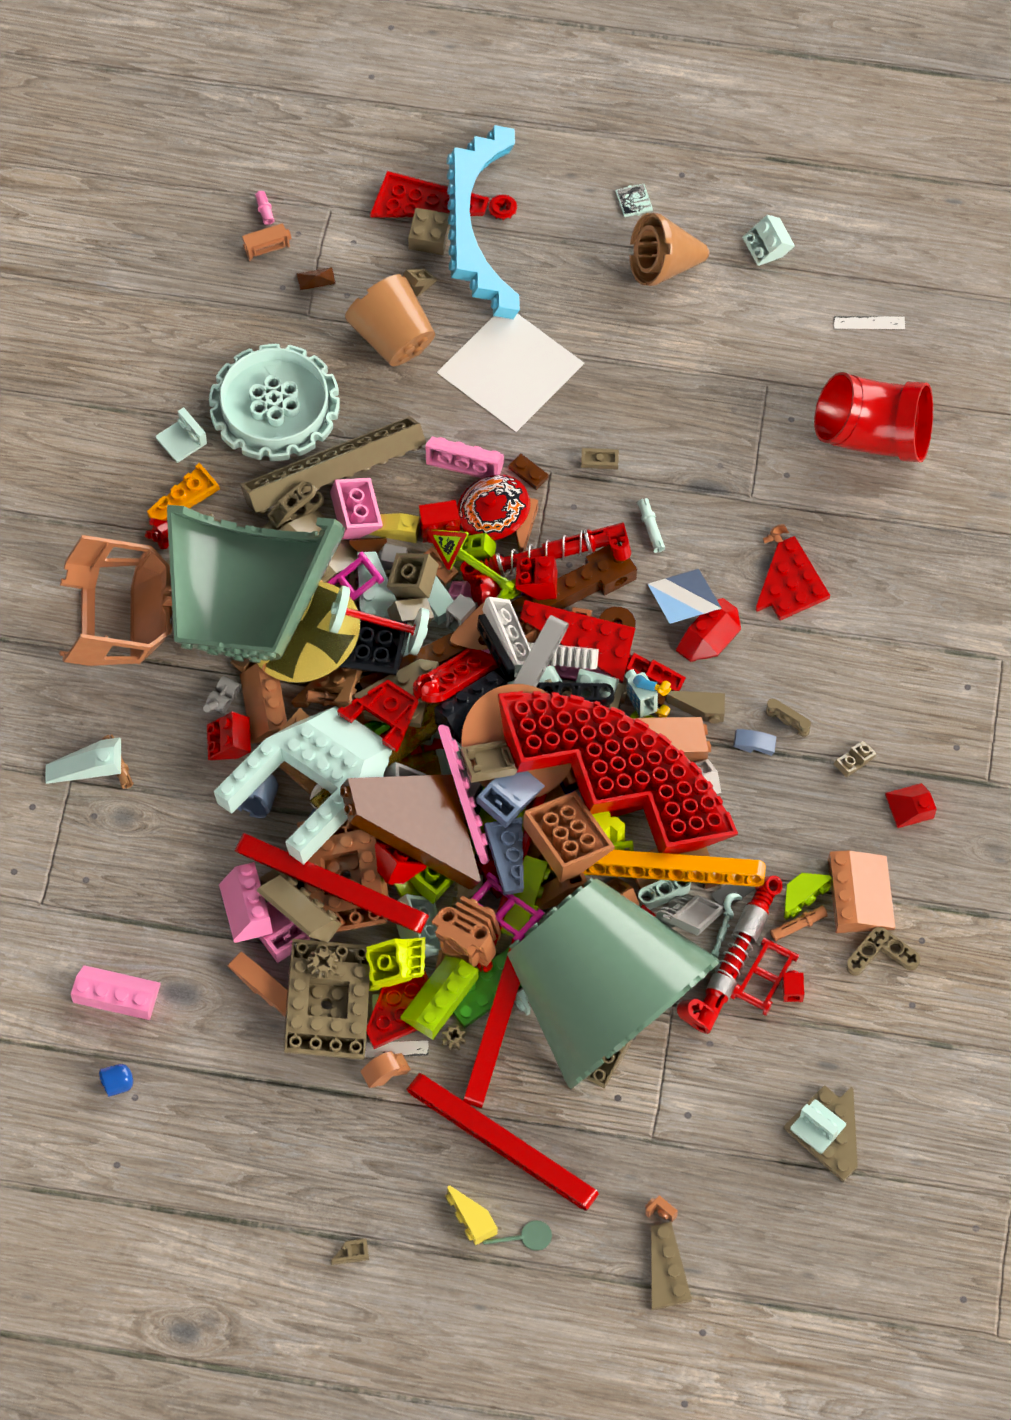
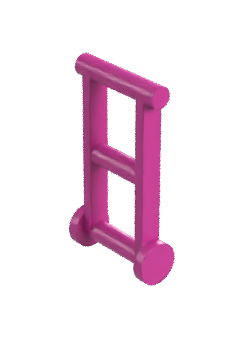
[327,552,384,601]
[472,872,545,942]

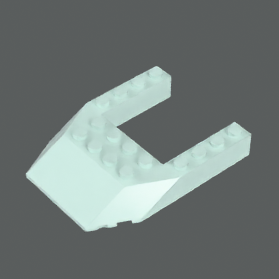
[214,706,392,864]

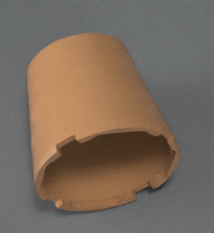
[345,274,435,366]

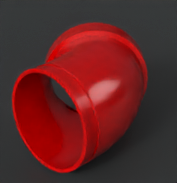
[814,372,933,463]

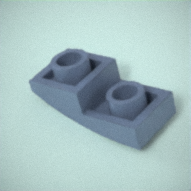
[733,729,776,756]

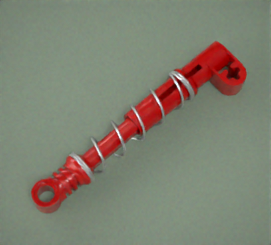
[460,522,631,584]

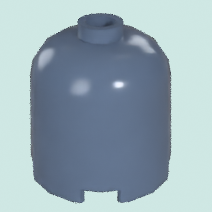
[237,774,279,818]

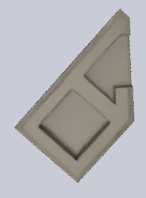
[331,1238,369,1265]

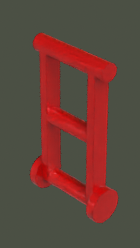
[730,937,800,1016]

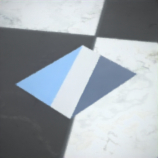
[648,569,722,624]

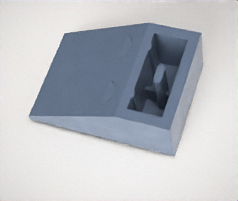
[476,771,545,828]

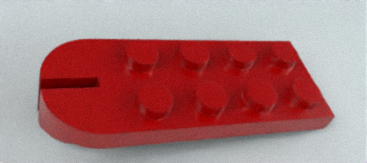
[413,648,499,703]

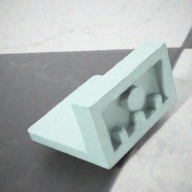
[156,407,207,463]

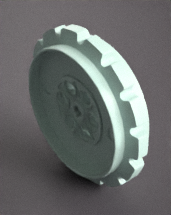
[209,344,340,461]

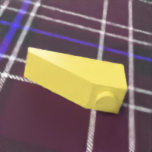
[368,513,420,543]

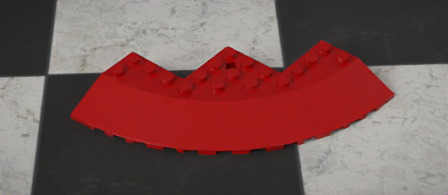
[498,691,738,854]

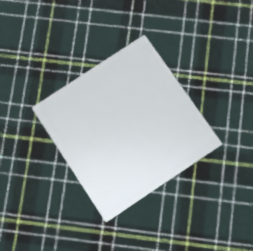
[437,314,584,432]

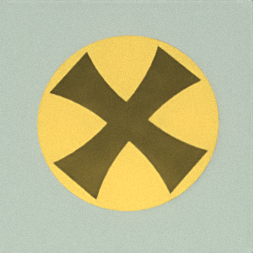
[257,582,360,682]

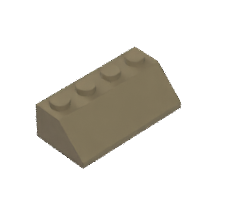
[256,875,342,943]

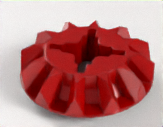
[489,194,517,221]

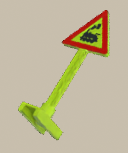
[427,530,522,600]

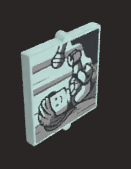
[616,184,653,217]

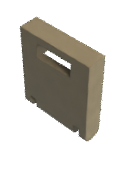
[461,740,517,783]

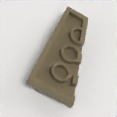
[651,1222,692,1311]

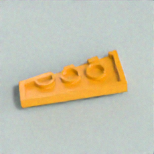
[147,462,220,521]

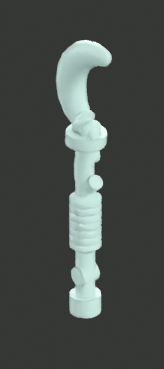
[711,893,742,958]

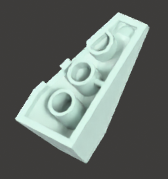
[45,737,121,784]

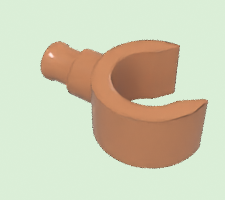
[763,524,789,544]

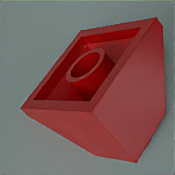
[885,783,937,828]
[375,842,427,885]

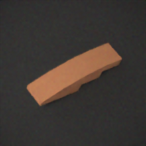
[227,952,287,1017]

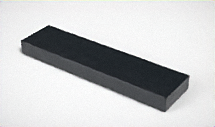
[477,614,515,682]

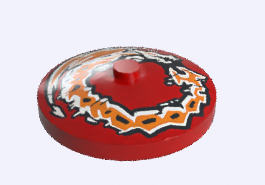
[457,475,531,540]

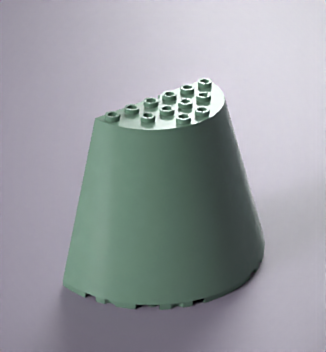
[167,505,345,663]
[507,877,720,1089]

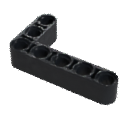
[536,682,615,706]

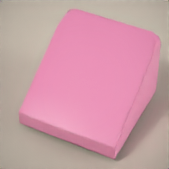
[448,581,472,600]

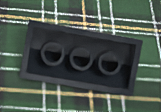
[434,671,508,744]

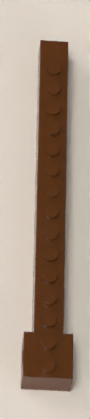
[358,543,637,692]

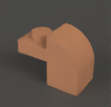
[360,1051,411,1088]

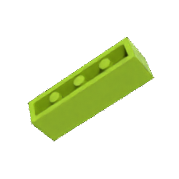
[501,855,550,937]

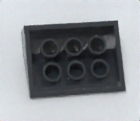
[339,619,409,676]

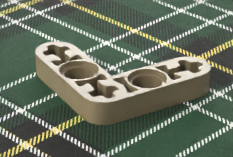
[846,927,920,976]

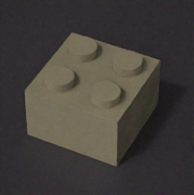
[408,208,450,255]
[386,553,439,598]

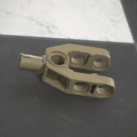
[261,481,324,530]

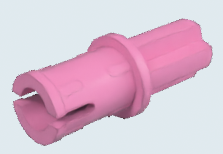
[255,191,275,225]

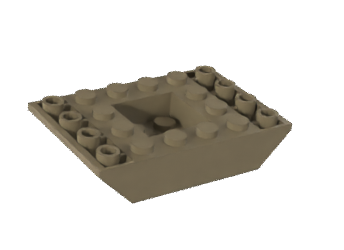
[284,939,370,1060]

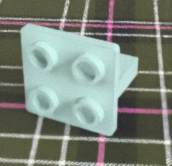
[790,1100,846,1154]

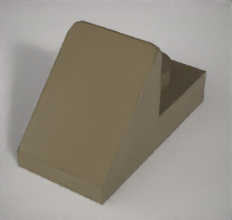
[402,269,437,297]

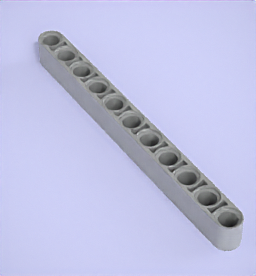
[456,615,569,799]

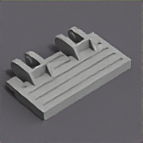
[655,895,724,936]

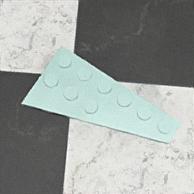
[357,552,411,657]

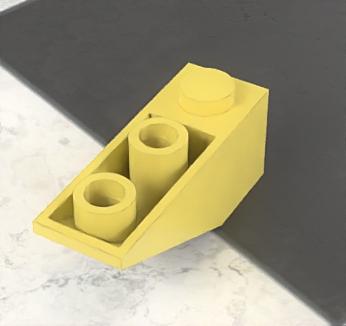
[445,1186,497,1245]

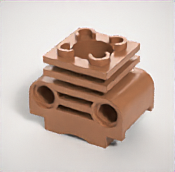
[431,896,501,967]

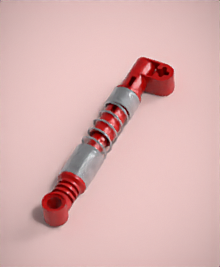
[677,876,783,1034]

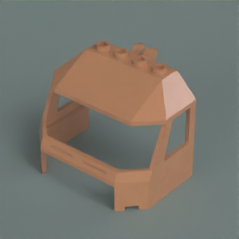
[59,535,172,666]

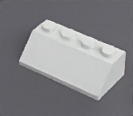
[482,597,531,677]

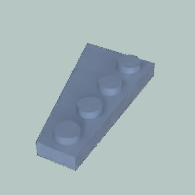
[484,817,524,895]

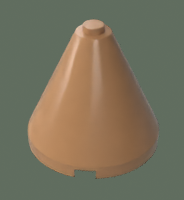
[629,213,709,286]

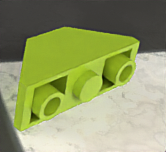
[784,873,832,920]

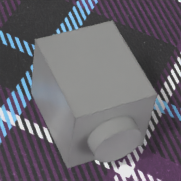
[378,544,407,570]

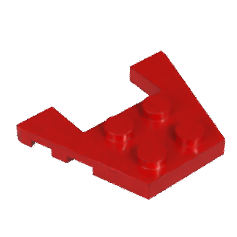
[337,680,419,753]

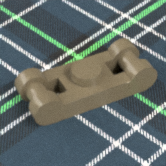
[766,698,811,737]

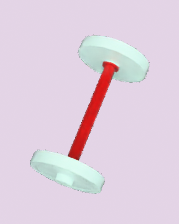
[329,586,429,655]

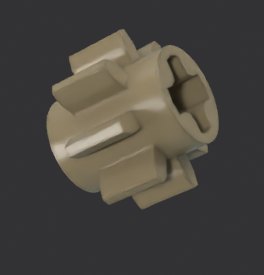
[442,1025,466,1051]

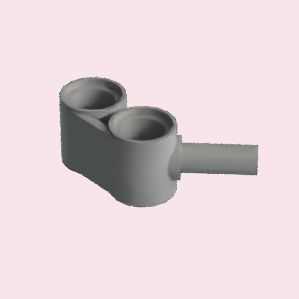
[203,676,241,714]

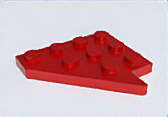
[756,536,830,621]
[366,970,429,1049]

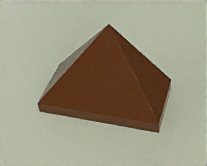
[297,267,336,290]
[349,537,387,553]

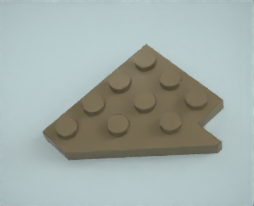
[353,659,439,728]
[783,1085,858,1183]

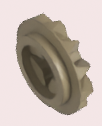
[307,947,339,979]

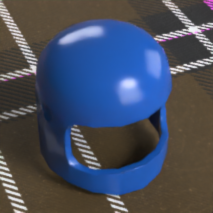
[99,1064,133,1097]

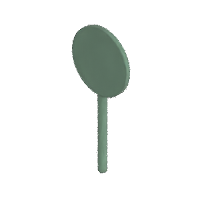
[483,1220,552,1251]

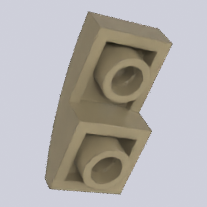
[834,741,877,777]

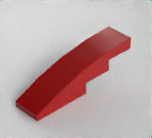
[625,653,686,691]

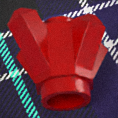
[145,518,169,549]

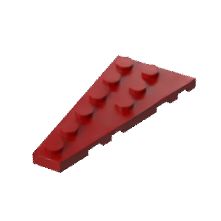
[371,171,489,218]
[520,600,636,683]

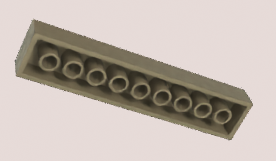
[240,416,426,513]

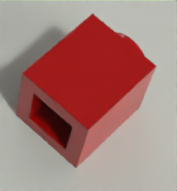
[782,970,805,1002]

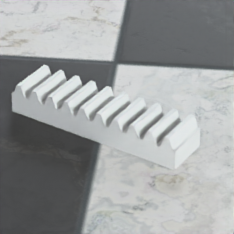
[528,642,599,669]

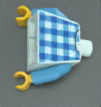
[625,669,671,718]

